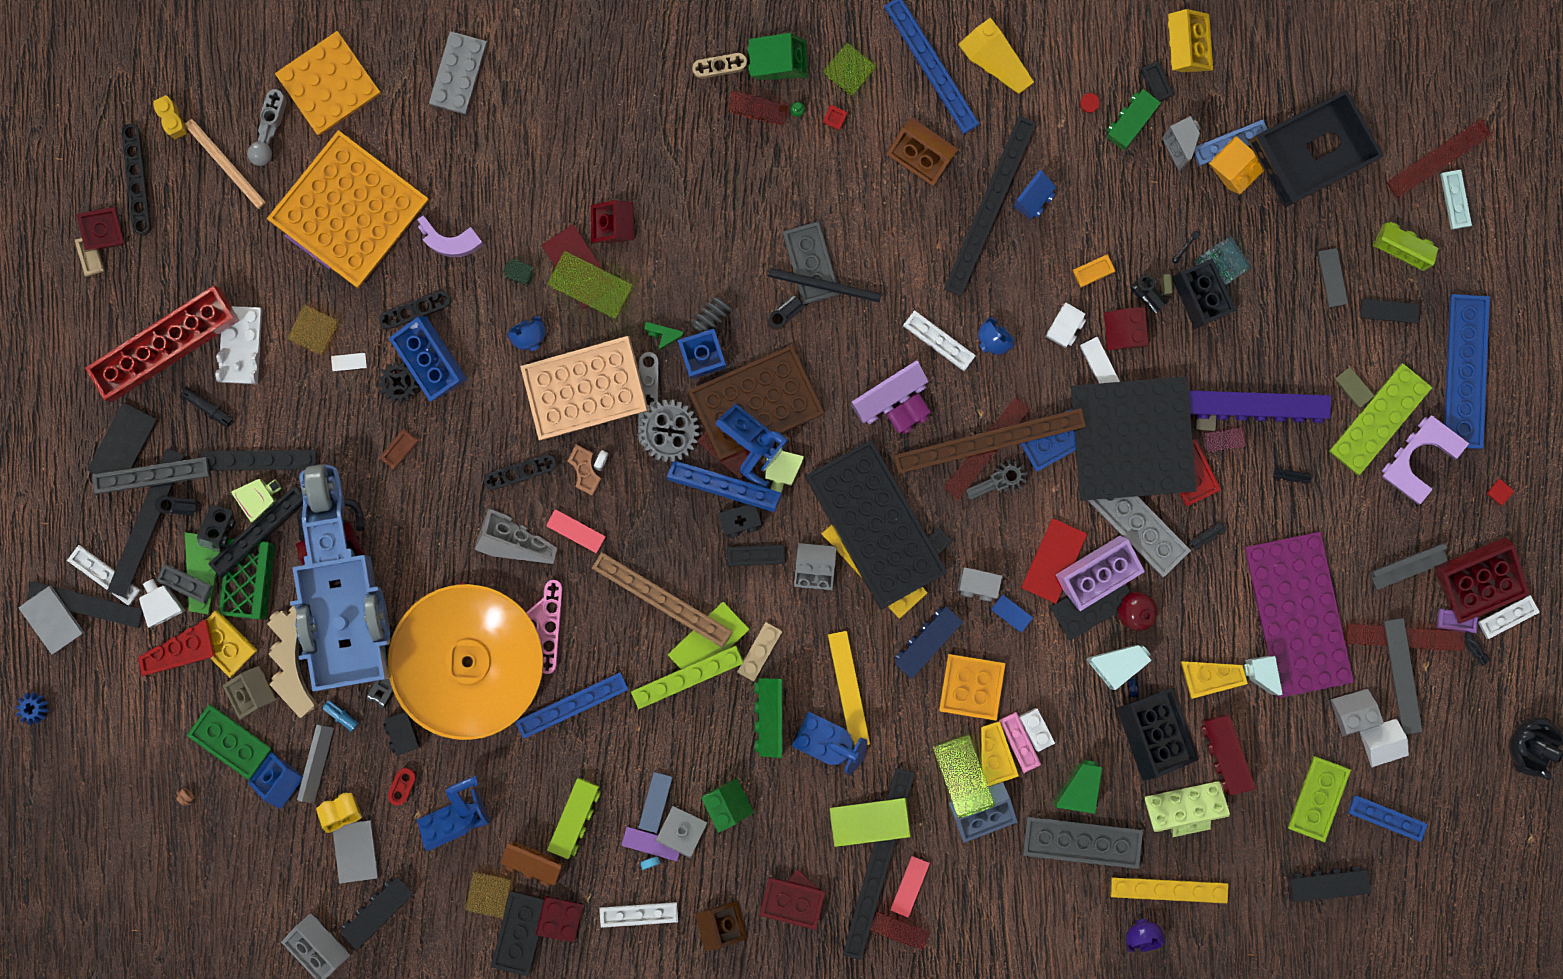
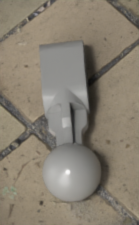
[247,89,287,166]

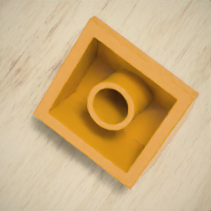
[1209,137,1264,194]

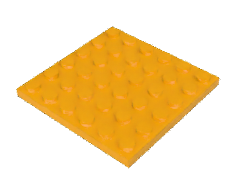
[267,130,429,289]

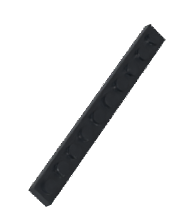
[943,115,1036,297]
[842,768,915,960]

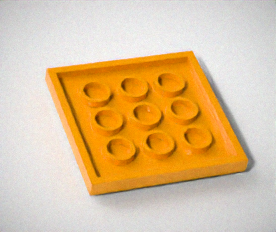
[275,31,381,136]

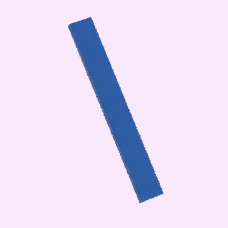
[884,0,979,135]

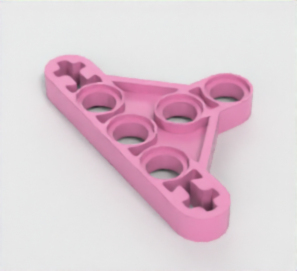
[526,580,563,674]

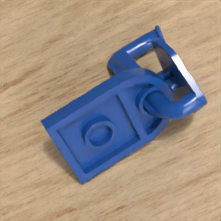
[715,403,788,488]
[792,712,867,775]
[417,775,491,851]

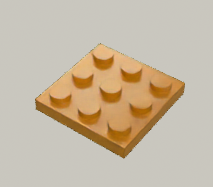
[939,654,1005,721]

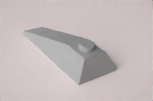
[475,509,557,564]

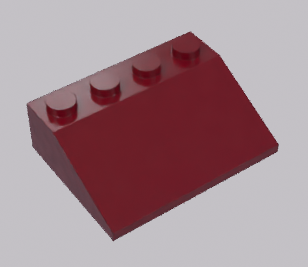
[1434,537,1530,624]

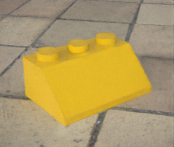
[1168,9,1213,72]

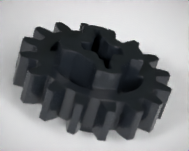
[377,362,419,403]

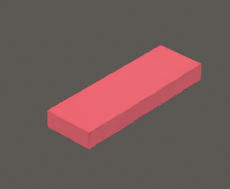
[546,509,606,553]
[890,856,930,917]

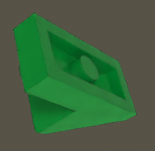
[644,322,684,351]

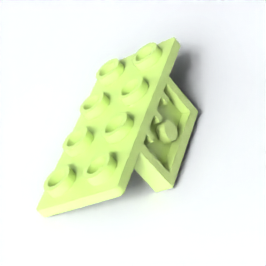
[1145,781,1230,837]

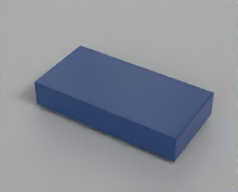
[990,594,1033,633]

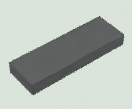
[1317,248,1348,308]
[157,564,214,604]

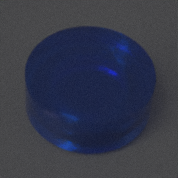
[1128,678,1139,698]

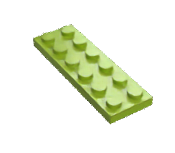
[1329,363,1432,476]

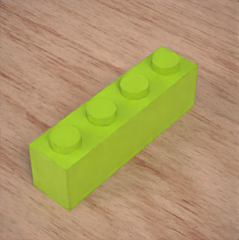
[547,777,601,859]

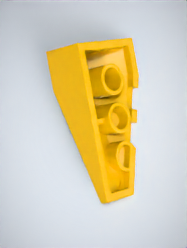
[958,17,1034,94]

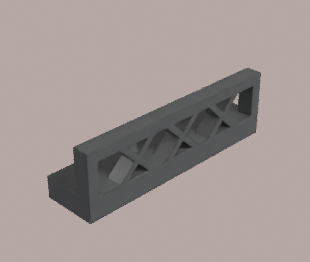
[1368,543,1448,590]

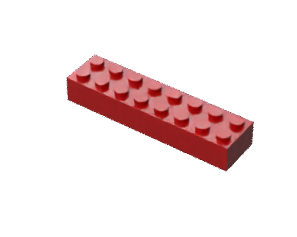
[85,286,240,402]

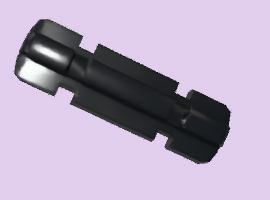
[1273,468,1311,484]
[1190,522,1226,550]
[1459,631,1490,665]

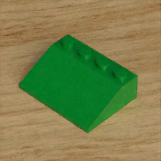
[755,678,782,758]

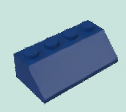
[389,316,468,402]

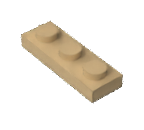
[737,622,782,682]

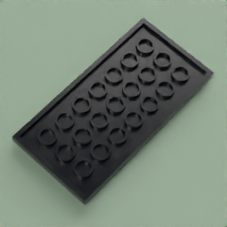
[805,440,948,610]

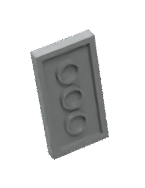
[429,31,487,115]

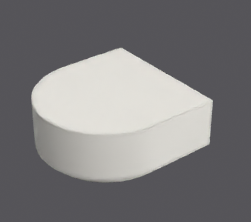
[594,450,609,471]

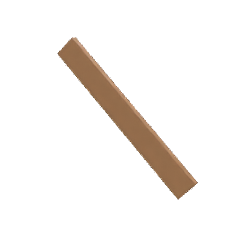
[592,552,733,648]

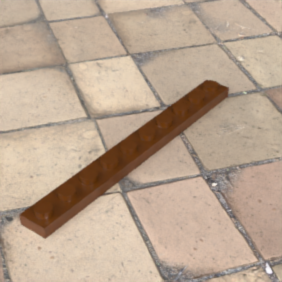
[894,408,1086,474]

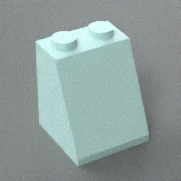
[1086,645,1152,690]

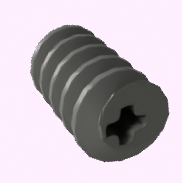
[691,297,732,333]

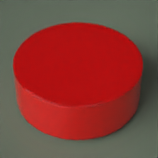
[1080,93,1099,113]

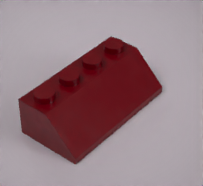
[1200,714,1256,795]

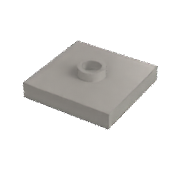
[655,806,707,858]

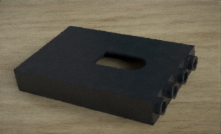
[1248,90,1384,208]

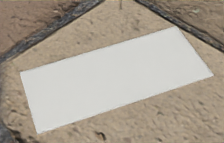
[331,353,367,371]

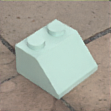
[1243,656,1283,695]

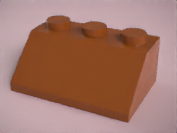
[887,117,958,186]
[501,840,565,887]

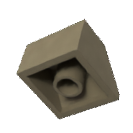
[222,666,276,720]

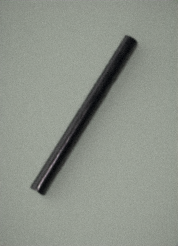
[768,268,882,303]

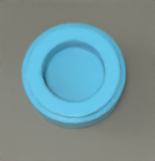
[640,856,661,870]

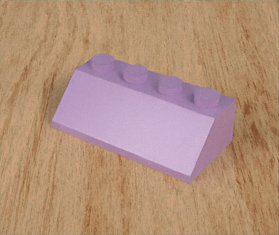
[851,360,928,425]
[1056,536,1145,611]

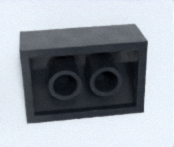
[1172,259,1236,329]

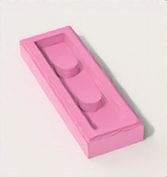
[999,712,1041,773]

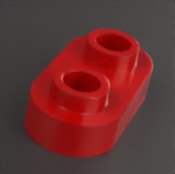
[388,768,416,805]

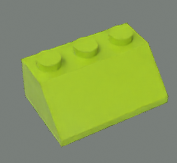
[1372,222,1438,271]

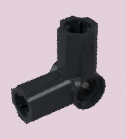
[1130,274,1168,313]

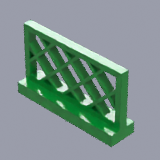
[219,539,275,620]

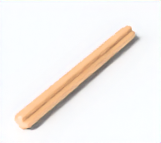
[185,119,266,209]

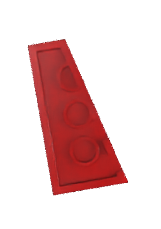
[138,619,216,676]

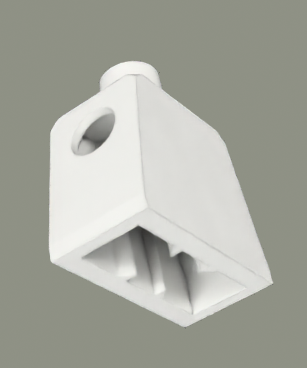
[139,579,185,628]

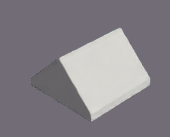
[1360,719,1409,767]

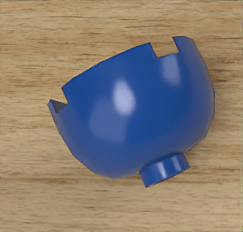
[506,316,546,351]
[978,317,1015,355]

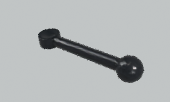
[1172,231,1200,264]

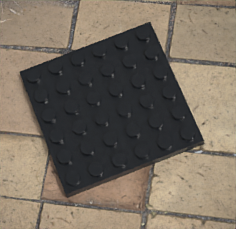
[1071,376,1197,501]

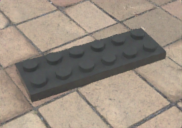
[1023,817,1143,869]

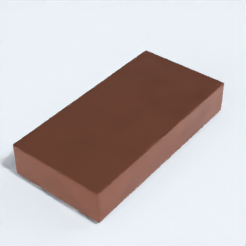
[379,428,419,470]

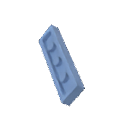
[1193,120,1267,166]

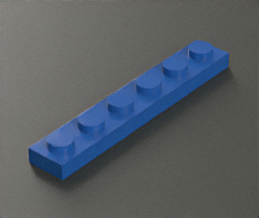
[667,461,782,512]
[515,672,629,739]

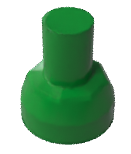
[790,102,805,117]

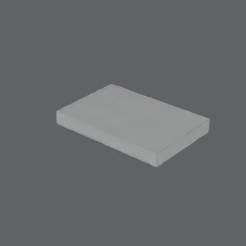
[18,585,85,655]
[333,820,379,884]

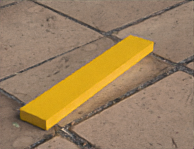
[828,631,870,748]

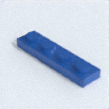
[1347,795,1428,842]

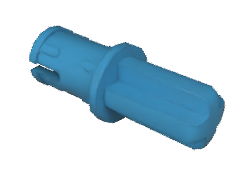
[323,700,359,732]

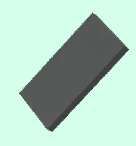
[782,221,840,305]

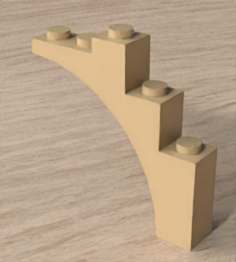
[267,606,318,719]

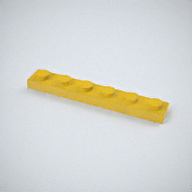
[1110,877,1228,903]

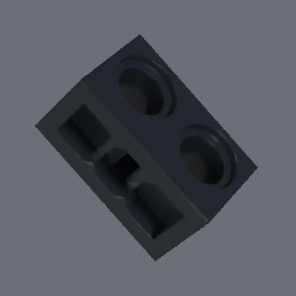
[197,504,236,552]

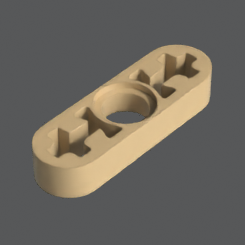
[692,53,747,79]

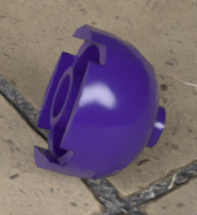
[1126,919,1166,952]

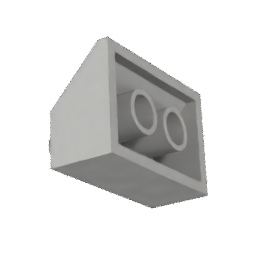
[1162,116,1200,171]
[281,913,350,979]

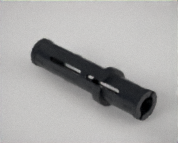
[180,386,234,428]

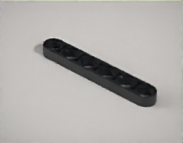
[121,124,151,236]

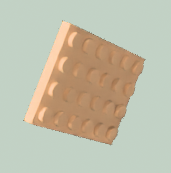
[520,336,649,440]

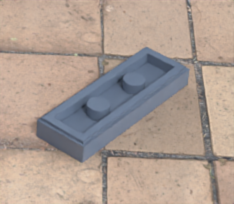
[638,772,673,833]

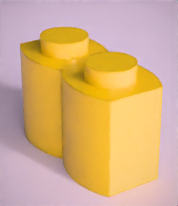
[153,95,187,139]
[316,793,362,833]

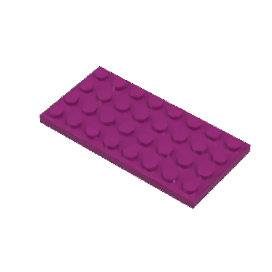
[1244,532,1354,698]

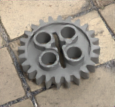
[637,400,699,462]

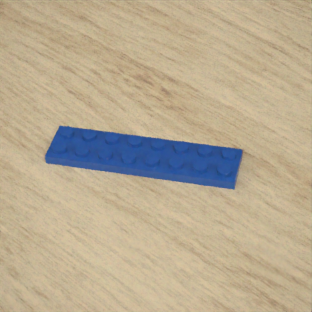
[1444,294,1490,449]

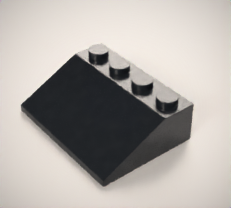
[1117,687,1199,781]

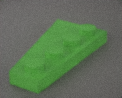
[185,532,222,615]

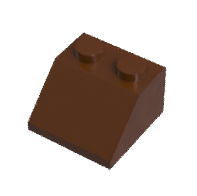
[695,901,747,951]

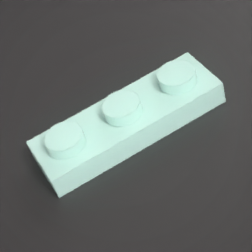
[1440,170,1472,230]

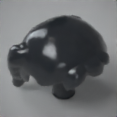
[1509,717,1563,780]

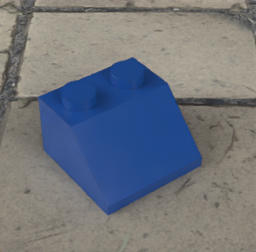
[1013,170,1056,220]
[678,329,726,380]
[248,752,303,809]

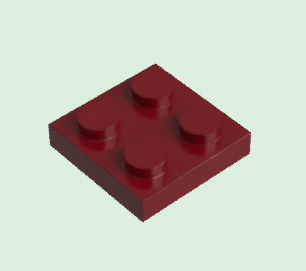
[76,207,124,252]
[535,896,583,943]

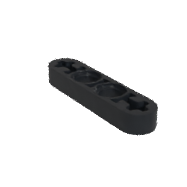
[379,291,451,330]
[484,455,557,490]

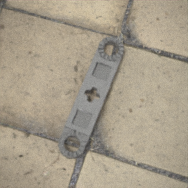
[638,352,659,447]

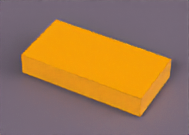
[1073,254,1115,288]

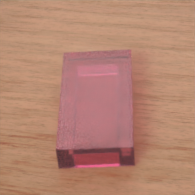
[1204,428,1245,453]

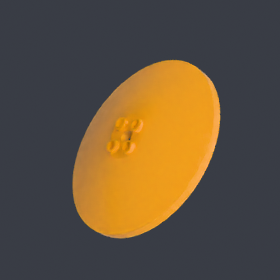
[388,584,544,740]

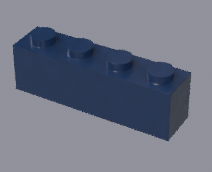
[894,606,963,679]

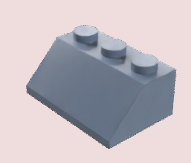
[949,782,1017,843]

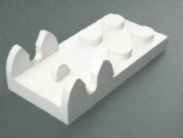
[216,306,262,384]

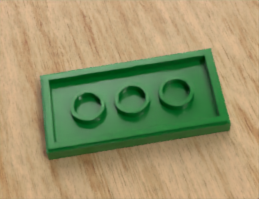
[186,704,273,780]

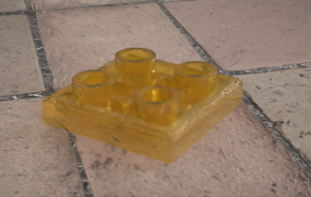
[287,305,339,356]
[465,872,512,918]

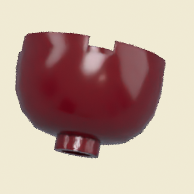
[1118,592,1158,631]

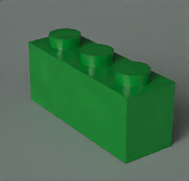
[1106,89,1161,151]

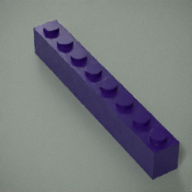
[1188,391,1331,423]

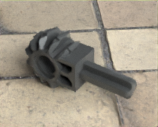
[966,460,1027,500]

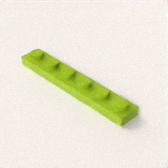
[631,645,744,709]

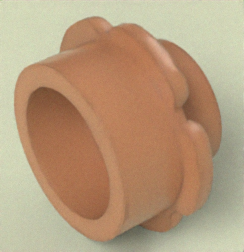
[176,788,195,806]

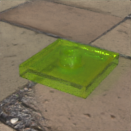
[823,43,876,96]

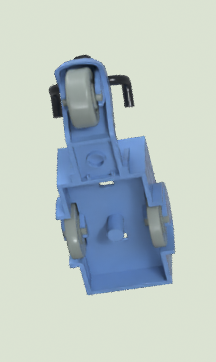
[290,465,390,691]

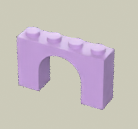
[1382,415,1469,505]

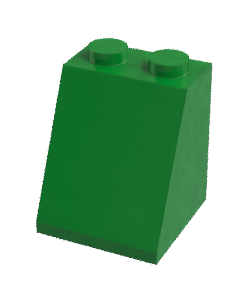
[748,33,808,80]
[1052,760,1102,814]
[701,778,754,833]

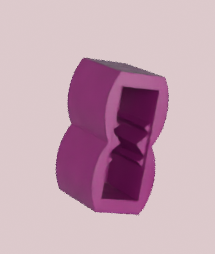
[886,393,931,434]

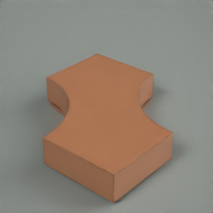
[568,444,601,496]

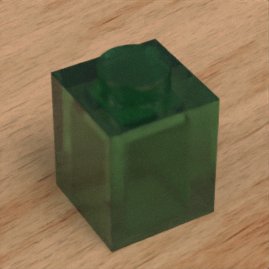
[503,258,535,287]

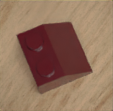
[590,200,634,243]
[1104,307,1148,351]

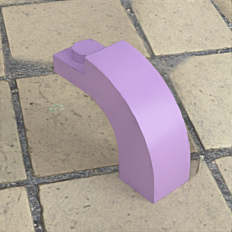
[417,215,484,257]

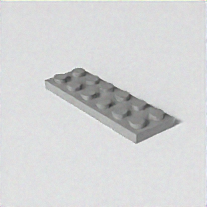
[1087,496,1191,578]

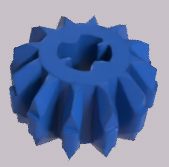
[15,692,49,725]

